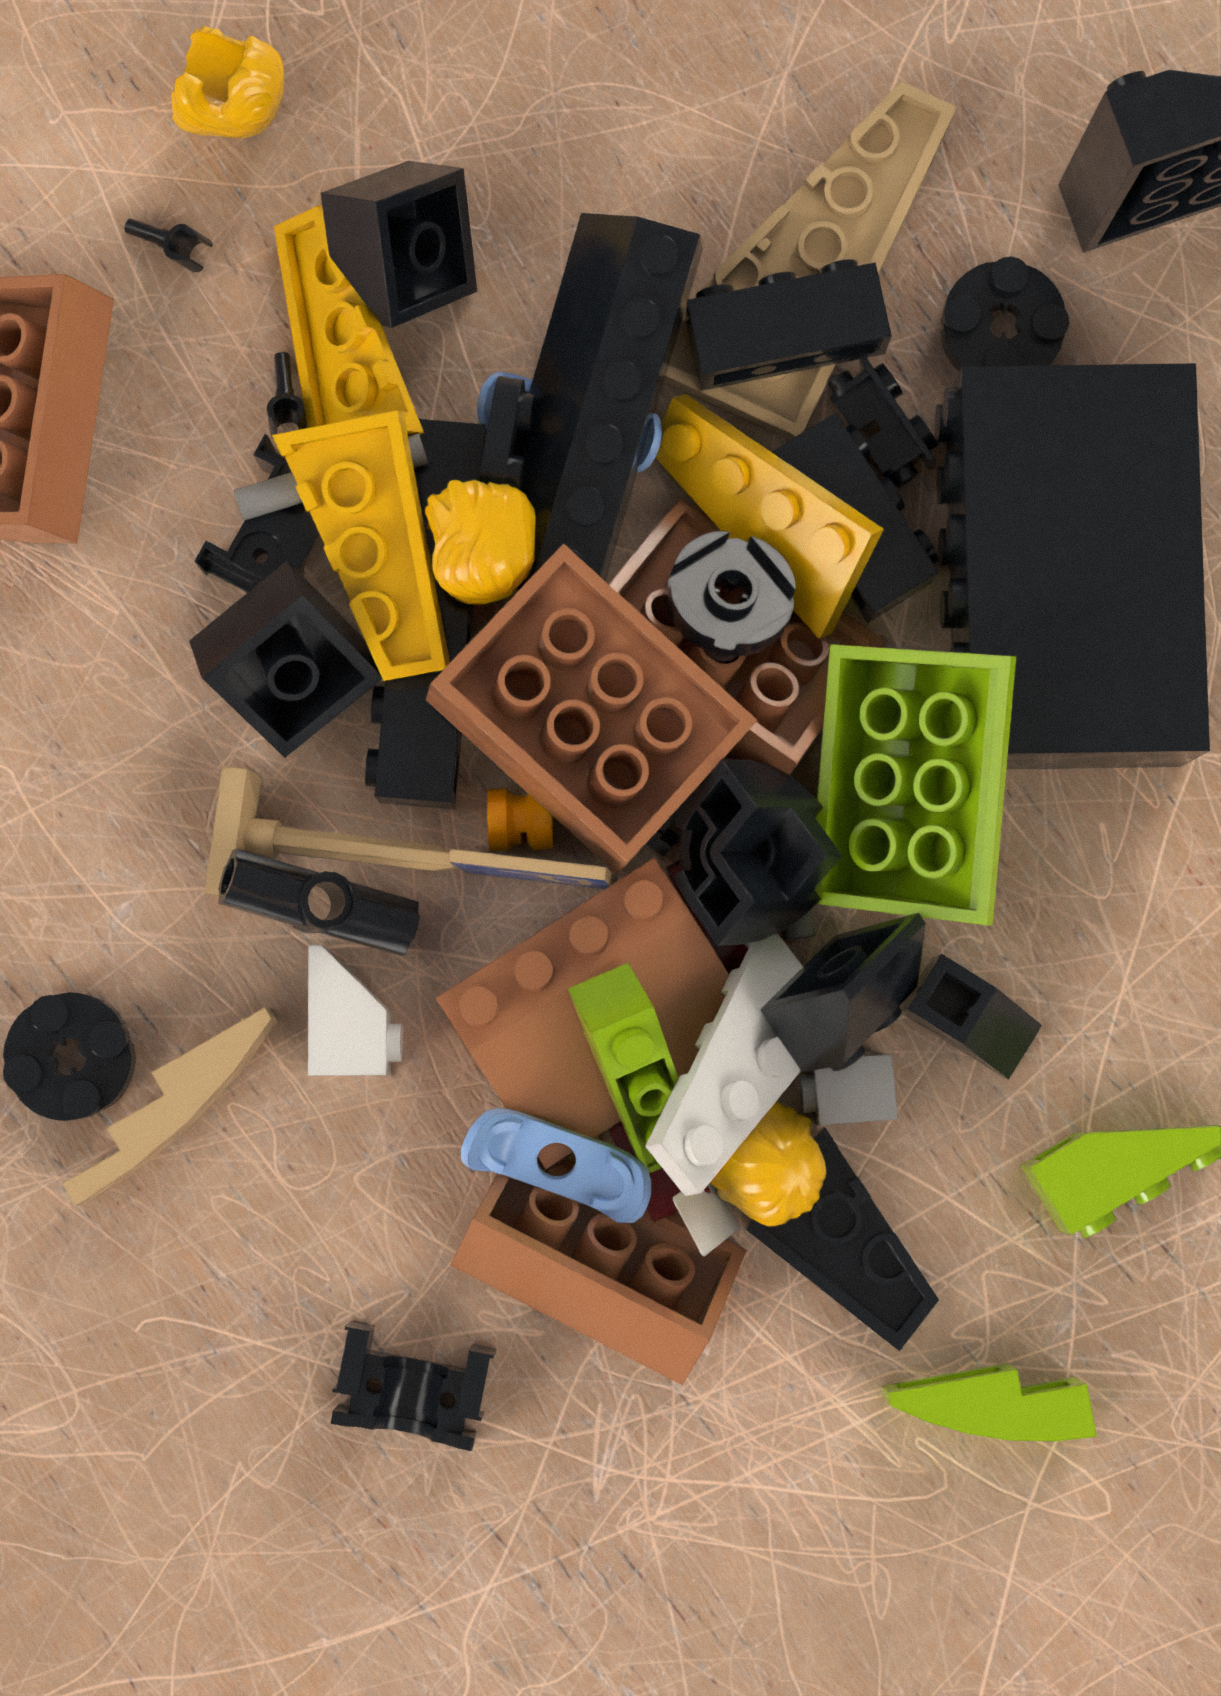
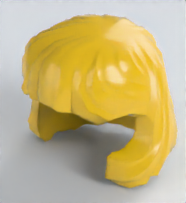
[171,26,284,139]
[425,480,536,605]
[710,1101,826,1227]

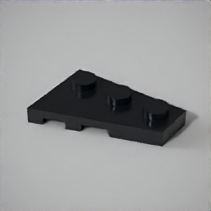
[745,1127,939,1352]

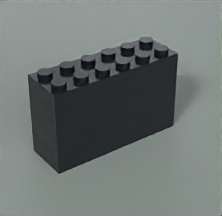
[935,363,1210,770]

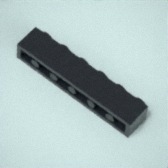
[365,419,487,810]

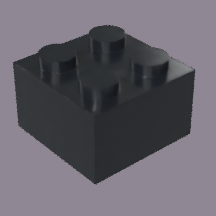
[189,560,382,758]

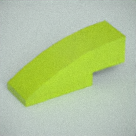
[881,1363,1097,1442]

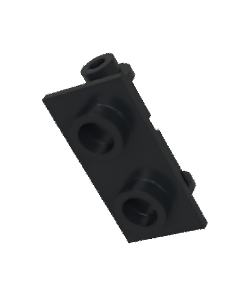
[828,354,938,488]

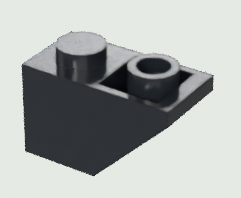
[900,954,1042,1080]

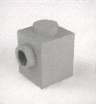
[799,1054,898,1125]

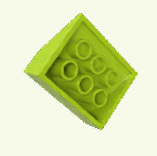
[814,644,1016,926]

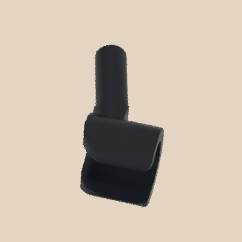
[124,218,213,272]
[267,352,307,440]

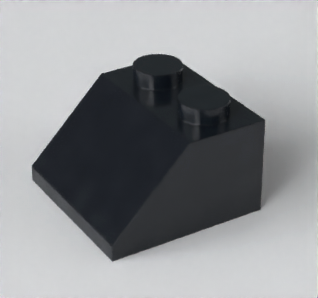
[321,161,477,328]
[760,913,926,1073]

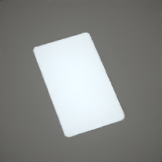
[673,1183,739,1256]

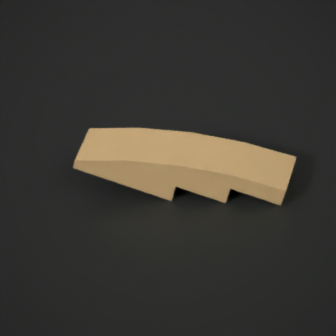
[62,1007,279,1206]

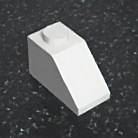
[308,945,403,1076]

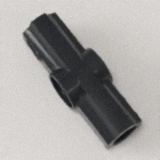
[218,849,420,956]

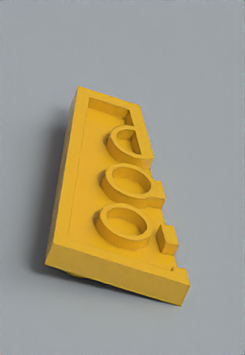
[274,205,424,436]
[655,394,884,639]
[272,410,450,681]

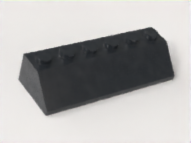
[516,213,703,591]

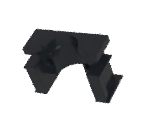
[194,434,320,593]
[330,1320,497,1451]

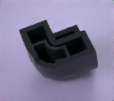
[674,759,843,946]

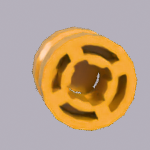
[487,788,554,852]

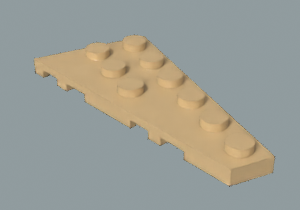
[664,81,957,440]

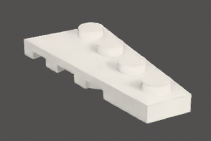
[645,933,803,1196]

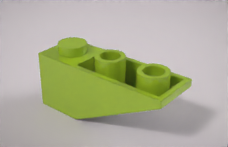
[568,963,678,1173]
[1020,1125,1221,1238]

